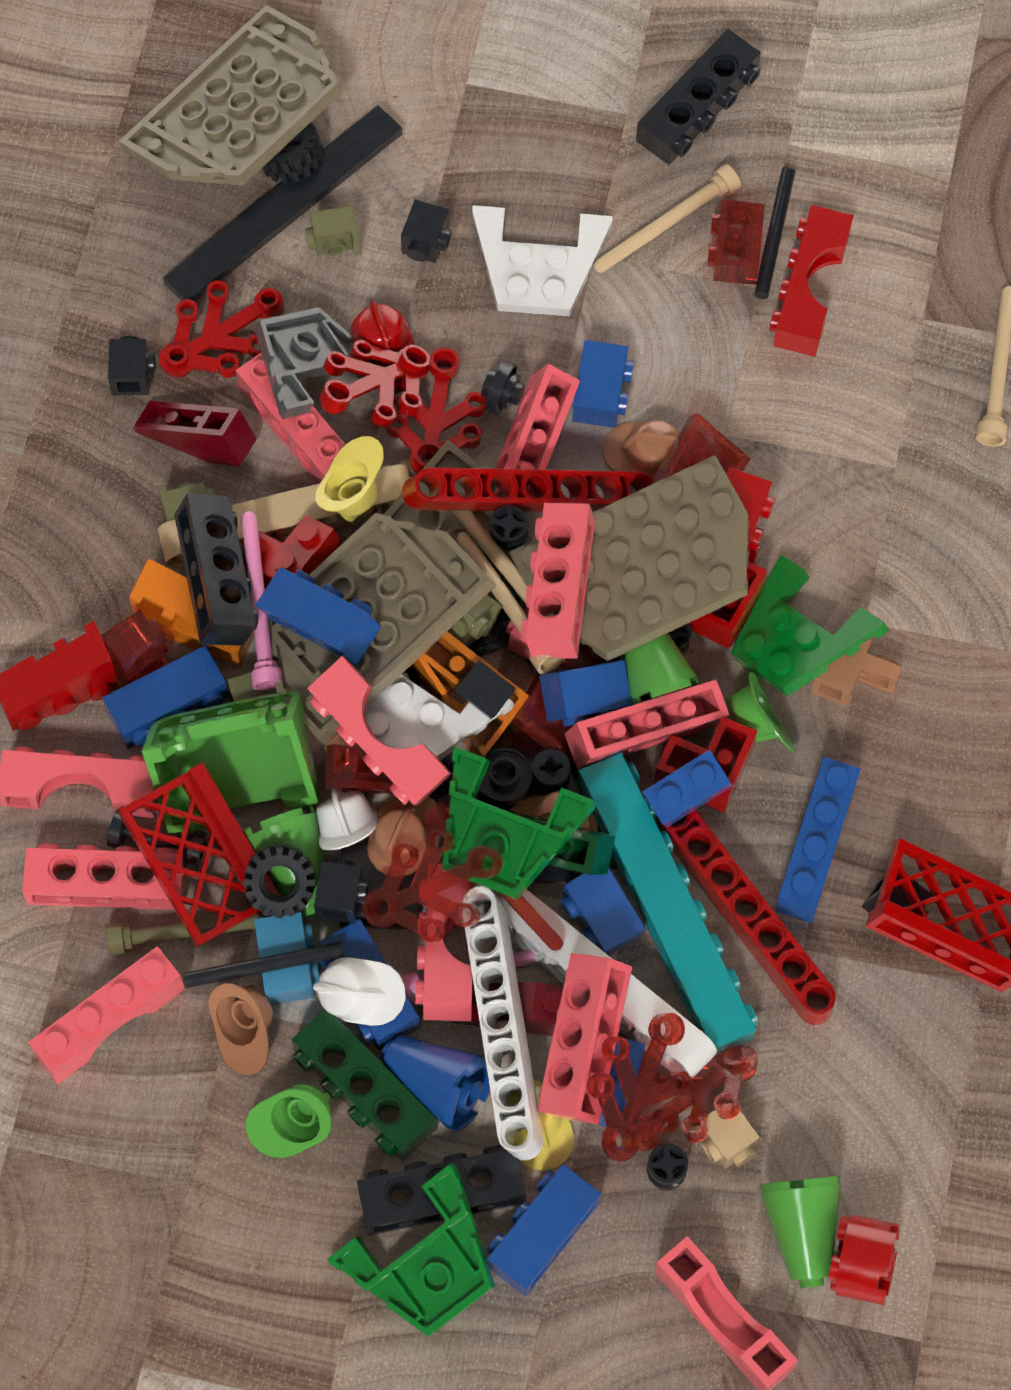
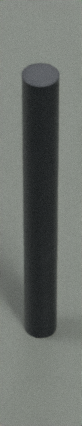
[754,167,795,299]
[184,941,344,988]

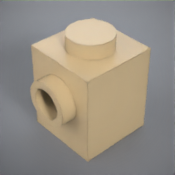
[697,1099,760,1169]

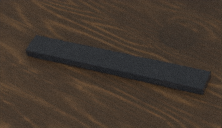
[163,105,403,302]

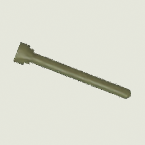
[105,912,273,956]

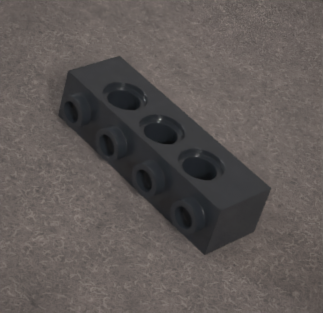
[636,29,761,165]
[174,494,258,646]
[357,1145,526,1236]

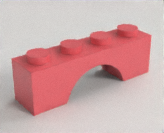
[307,656,452,806]
[0,747,157,819]
[416,863,476,1021]
[28,946,185,1085]
[654,1236,798,1390]

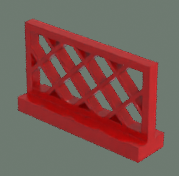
[118,762,281,947]
[865,838,1011,992]

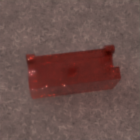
[325,745,393,794]

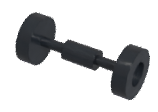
[107,809,208,871]

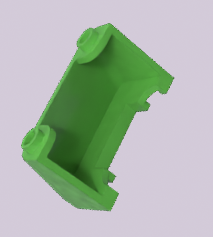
[142,690,320,834]

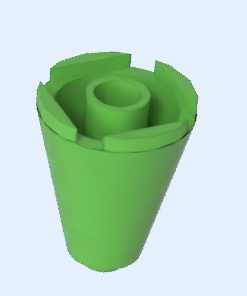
[620,633,700,705]
[243,805,324,919]
[760,1176,841,1288]

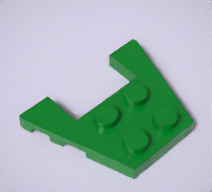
[731,555,889,696]
[442,747,597,900]
[327,1163,496,1337]

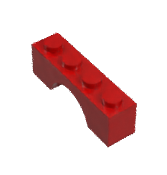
[769,205,854,357]

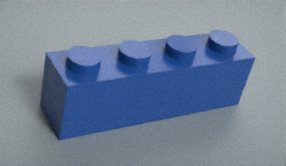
[775,757,861,923]

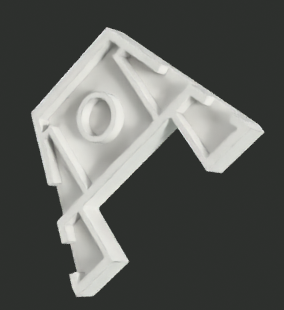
[472,205,613,316]
[366,674,514,760]

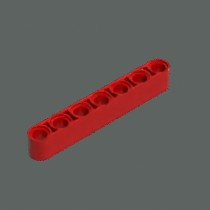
[402,467,655,512]
[657,810,836,1025]

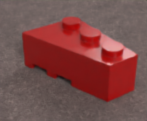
[0,621,119,732]

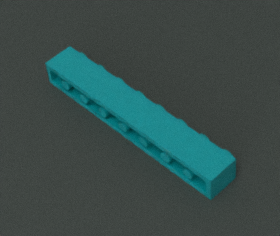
[577,753,758,1057]

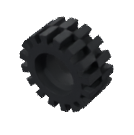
[262,122,324,183]
[243,844,316,918]

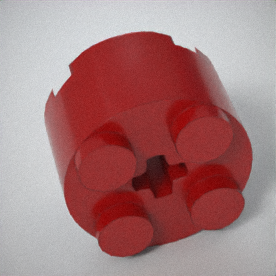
[829,1214,900,1306]

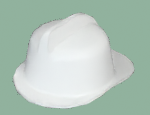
[316,786,378,850]
[313,957,406,1026]

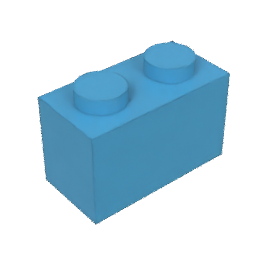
[254,912,319,1005]

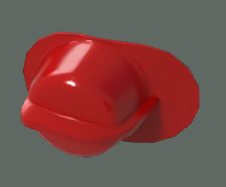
[350,301,415,380]

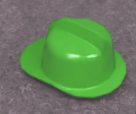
[725,672,797,754]
[246,1084,332,1158]

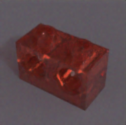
[707,199,765,285]
[101,610,169,686]

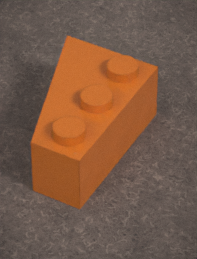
[129,558,255,667]
[411,632,530,757]

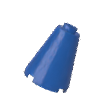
[381,1035,490,1132]

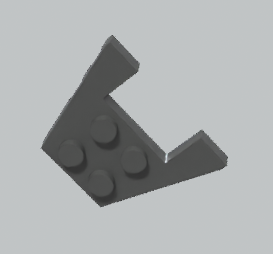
[255,307,402,419]

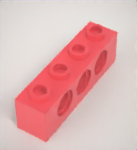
[236,353,346,484]
[494,364,580,513]
[521,503,595,659]
[565,680,730,770]
[22,843,186,910]
[537,953,632,1125]

